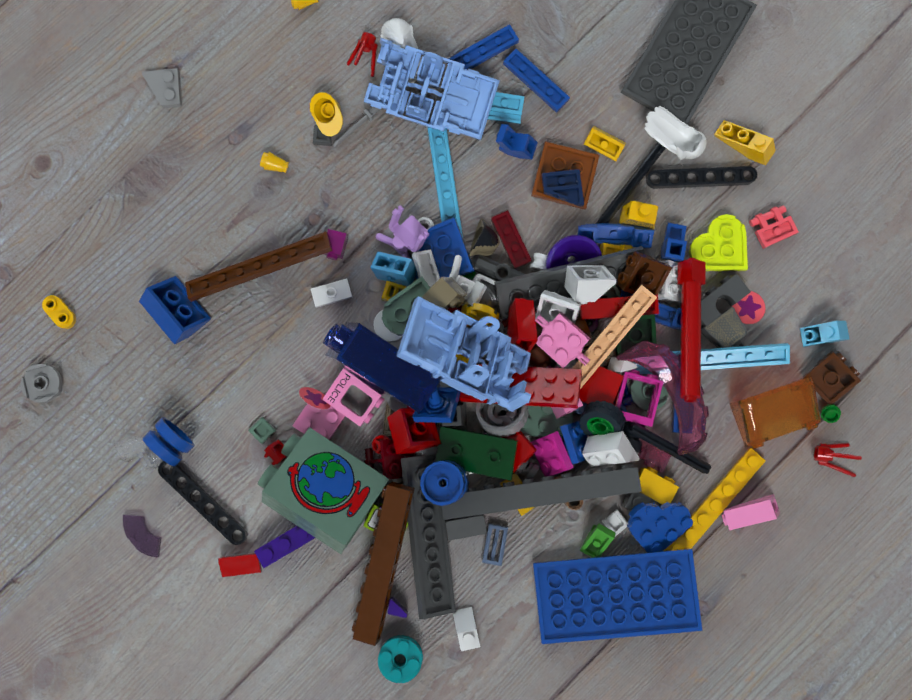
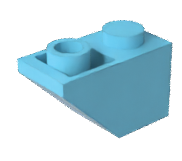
[800,321,850,347]

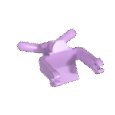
[376,205,429,259]

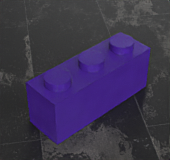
[254,526,315,568]

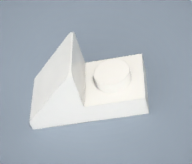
[453,606,480,651]

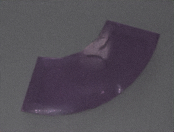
[123,514,162,558]

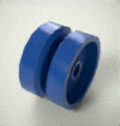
[143,417,195,466]
[420,460,469,506]

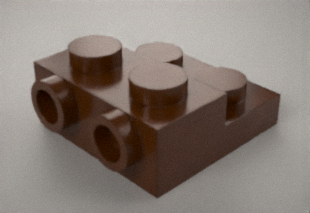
[617,251,672,295]
[803,351,861,405]

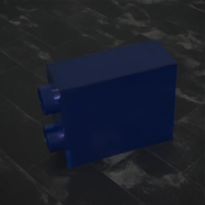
[323,322,441,414]

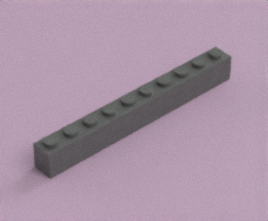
[442,464,642,520]

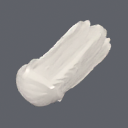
[380,18,422,83]
[645,106,707,160]

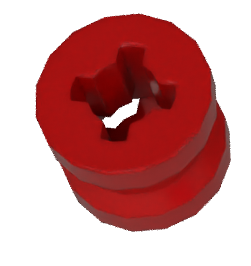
[372,435,390,454]

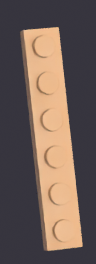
[571,285,657,389]

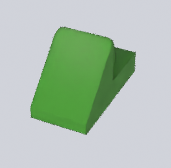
[580,523,616,557]

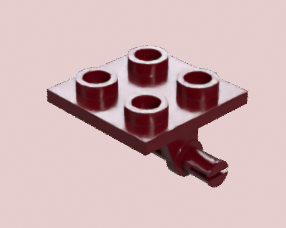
[364,439,414,480]

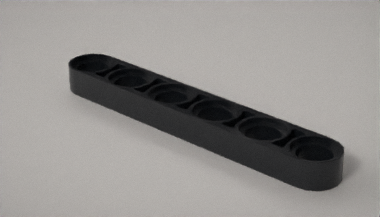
[646,166,758,189]
[158,461,248,545]

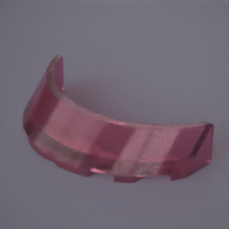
[616,341,709,455]

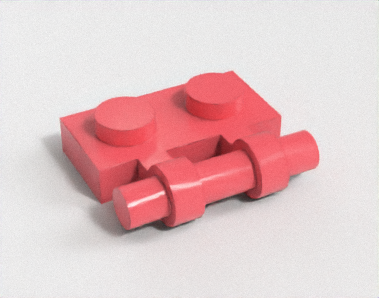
[749,205,799,249]

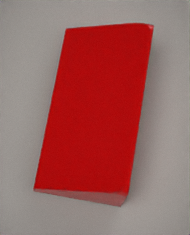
[218,553,262,577]

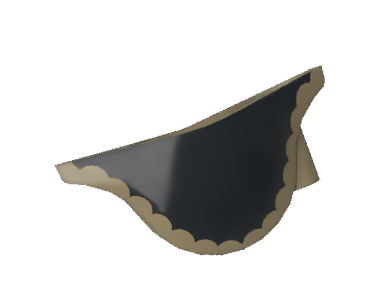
[469,218,500,256]

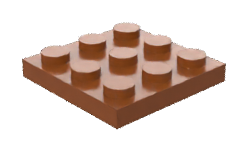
[531,141,600,210]

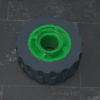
[579,401,626,436]

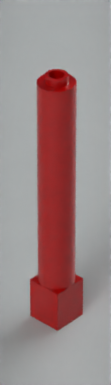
[677,258,706,402]

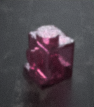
[638,445,671,473]

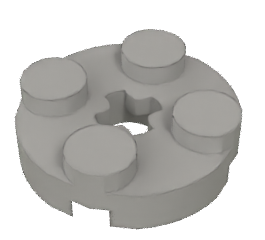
[21,364,62,403]

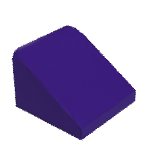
[387,596,408,618]

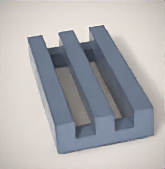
[482,523,508,566]

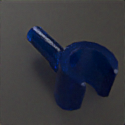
[621,383,633,407]

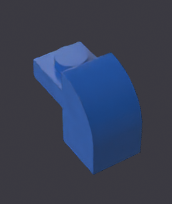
[496,124,538,160]
[661,223,687,262]

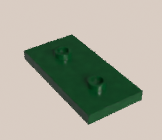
[435,426,518,480]

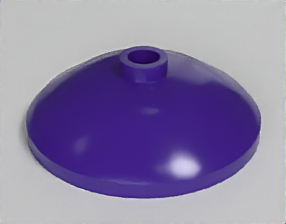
[546,235,602,269]

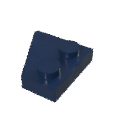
[541,169,584,207]

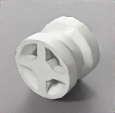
[530,253,547,272]

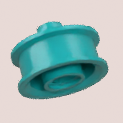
[378,635,423,683]

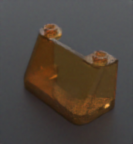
[729,376,821,449]

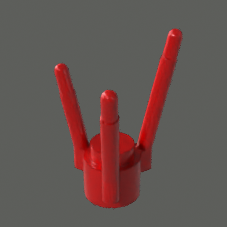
[347,32,378,77]
[814,443,862,477]

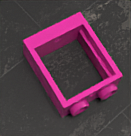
[616,369,664,427]

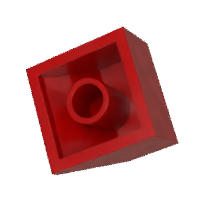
[387,408,441,454]

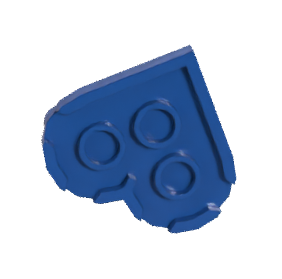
[627,502,693,552]

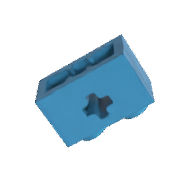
[370,252,417,286]

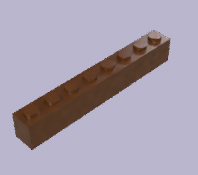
[352,482,415,646]

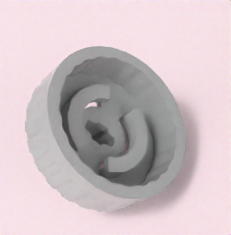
[476,403,529,437]

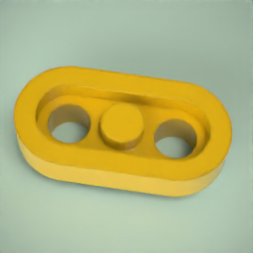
[42,295,76,329]

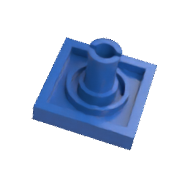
[413,384,460,423]
[560,421,588,464]

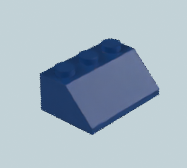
[139,276,211,345]

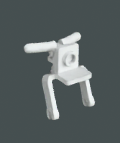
[449,255,497,307]

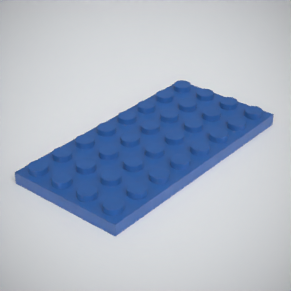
[533,549,703,644]

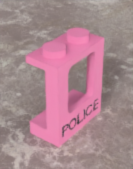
[323,366,386,426]

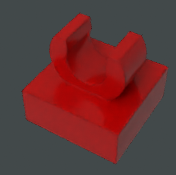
[264,439,287,465]

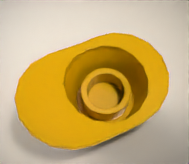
[310,92,343,136]

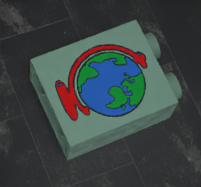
[258,427,389,554]

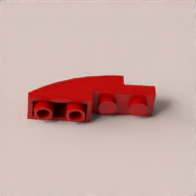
[580,295,659,319]

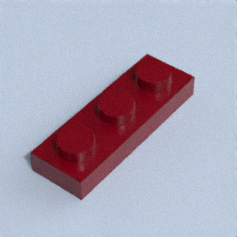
[491,210,532,270]

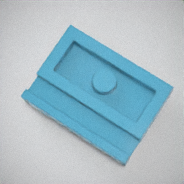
[487,92,525,124]

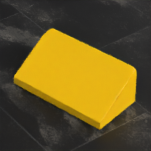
[584,126,626,161]

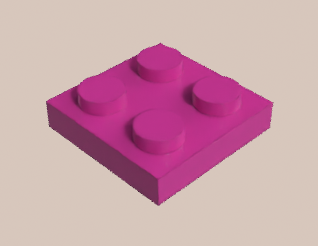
[531,431,574,477]

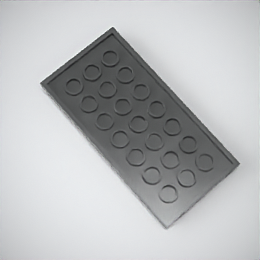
[621,0,757,125]

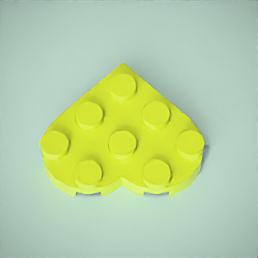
[689,214,748,271]

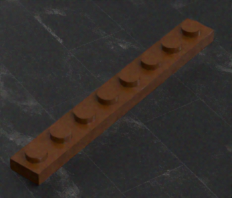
[185,231,333,302]

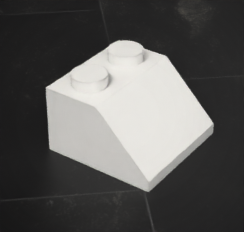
[564,265,616,304]
[535,290,582,324]
[582,431,639,467]

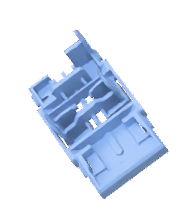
[396,296,531,412]

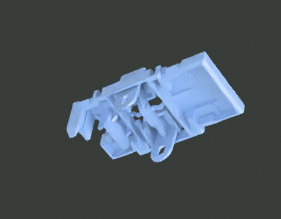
[364,38,500,140]

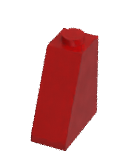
[507,298,538,352]

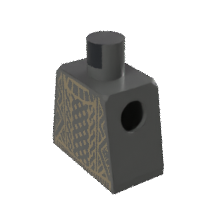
[701,307,747,348]

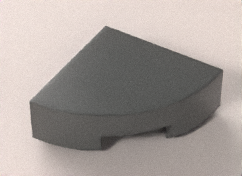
[313,125,332,146]

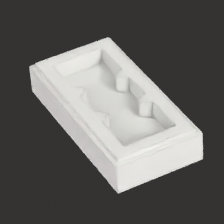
[412,249,440,288]
[311,279,353,308]

